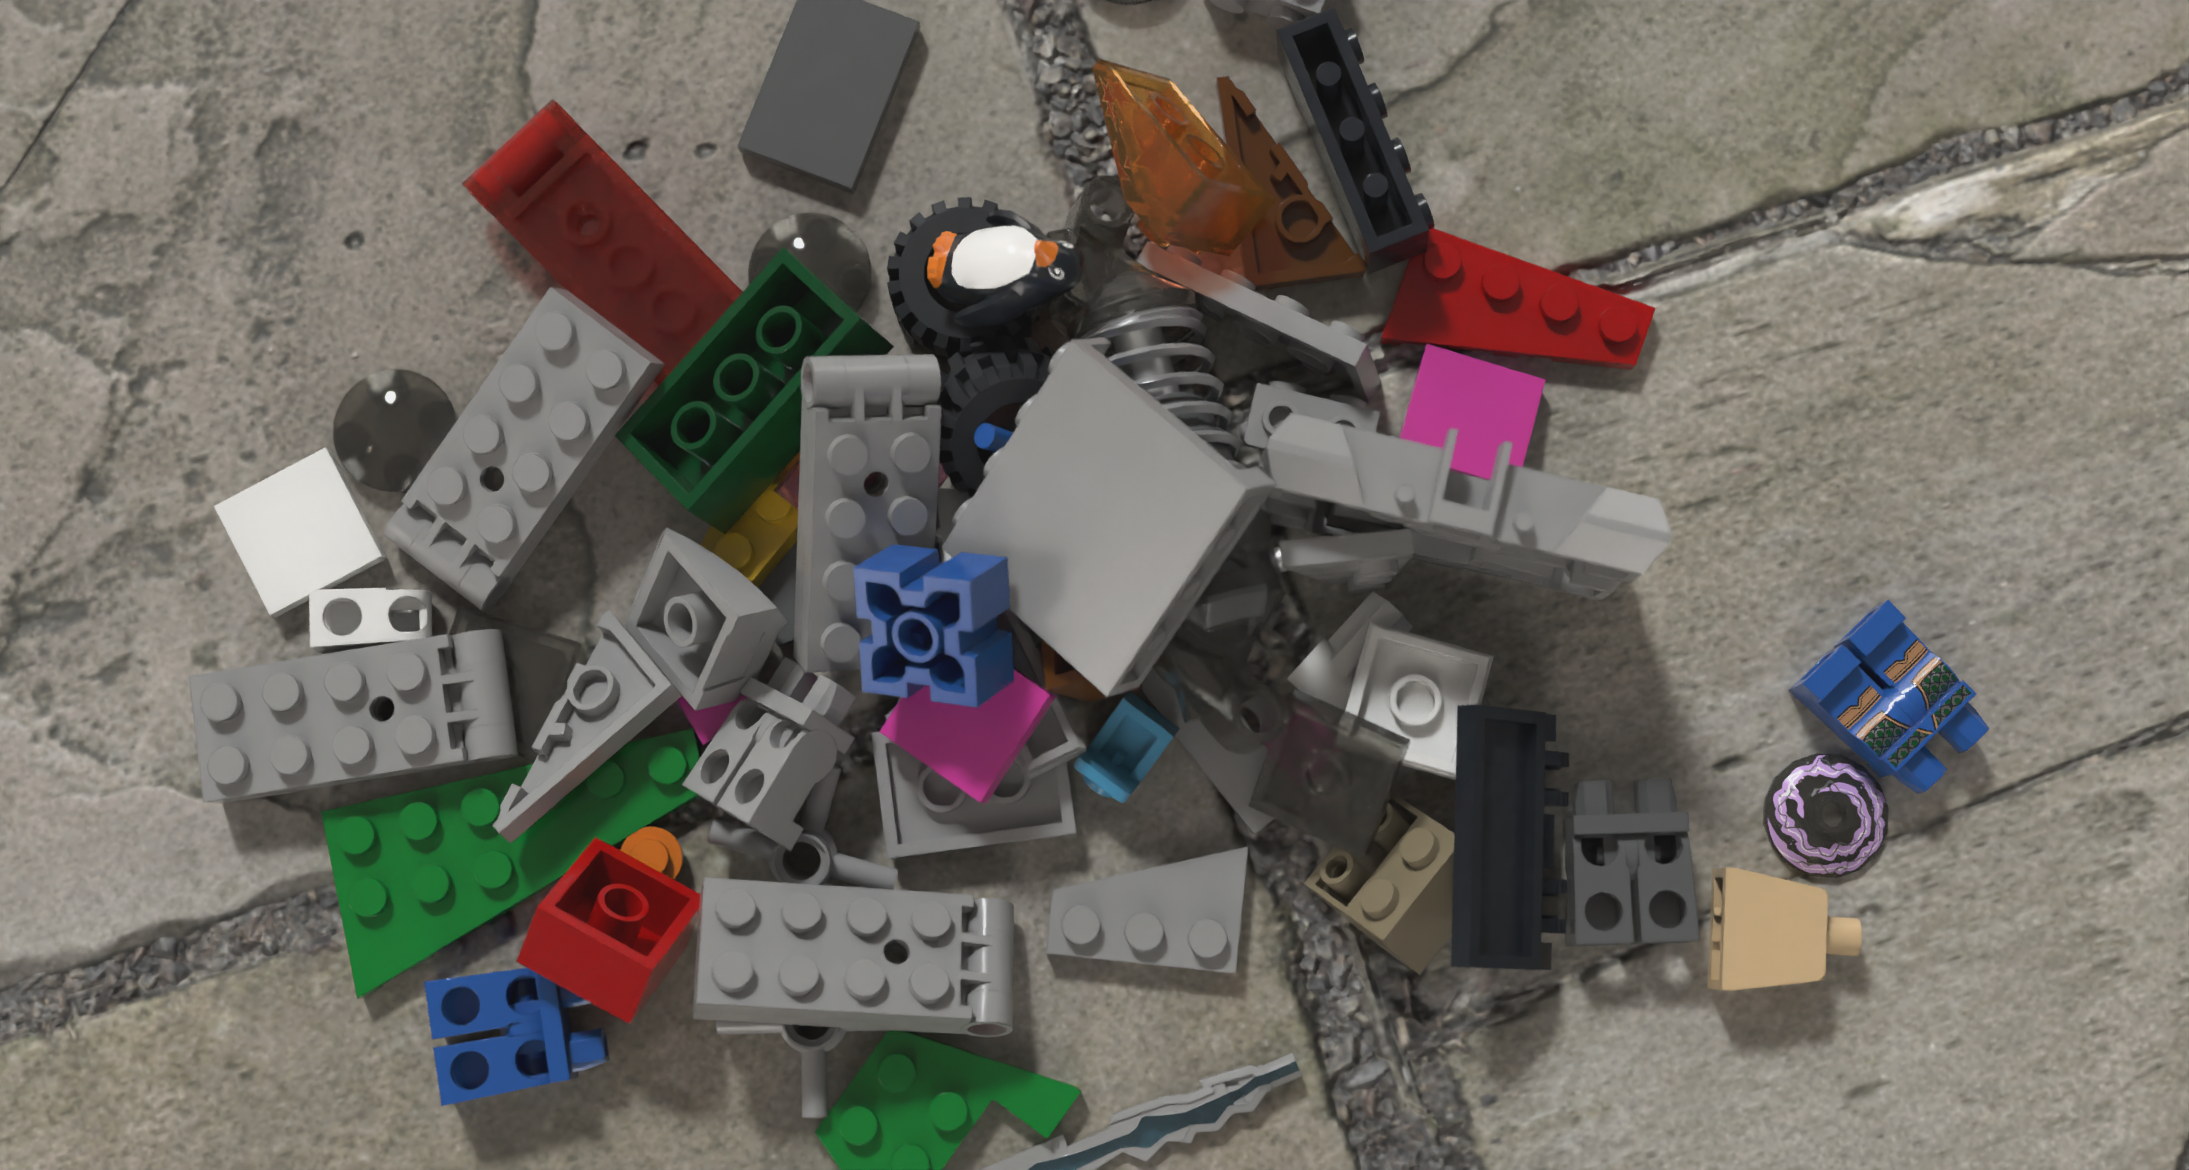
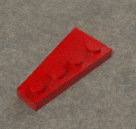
[1379,228,1656,370]

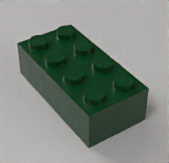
[614,246,894,534]

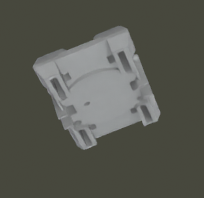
[1257,413,1672,601]

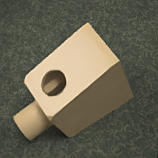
[1708,867,1862,991]

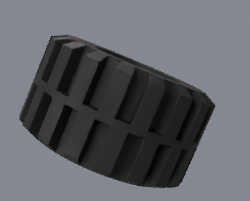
[887,197,1043,359]
[937,335,1056,498]

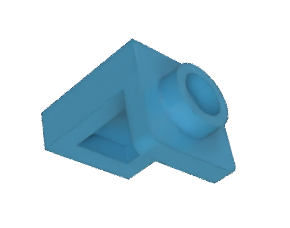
[1073,692,1180,803]

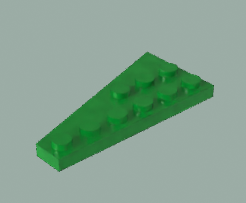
[321,728,702,999]

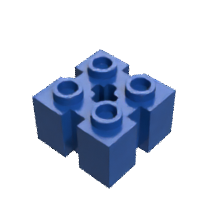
[853,544,1014,708]

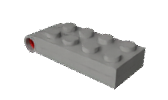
[384,287,665,612]
[793,354,942,673]
[188,629,518,804]
[693,877,1014,1037]

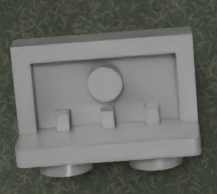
[1243,381,1380,451]

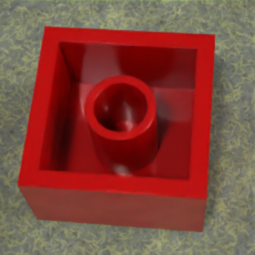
[516,837,700,1024]

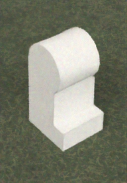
[309,588,432,653]

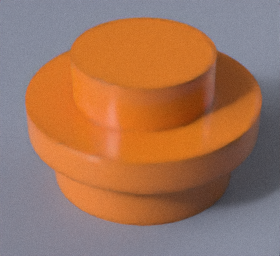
[620,827,684,880]

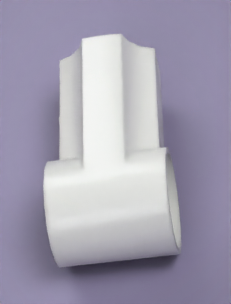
[1287,591,1413,721]

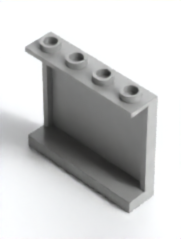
[941,337,1277,697]

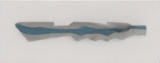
[980,1053,1302,1170]

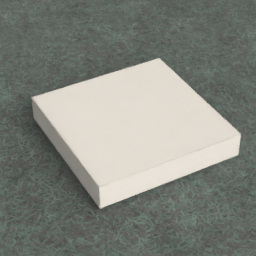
[214,447,387,618]
[1335,622,1494,780]

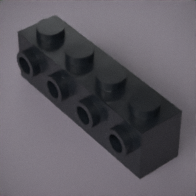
[1276,7,1435,274]

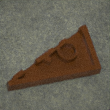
[1216,76,1366,291]

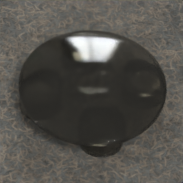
[748,213,872,312]
[333,369,459,493]

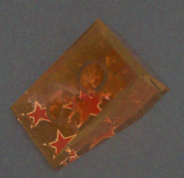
[1092,59,1276,256]

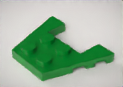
[815,1030,1081,1170]

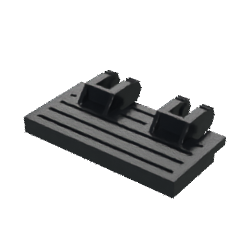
[1451,704,1569,970]

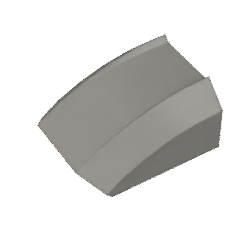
[625,528,788,711]

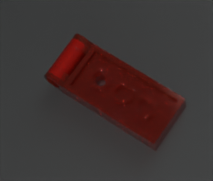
[461,99,743,386]

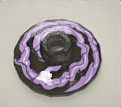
[1763,753,1889,878]

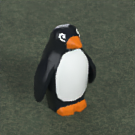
[927,209,1085,327]

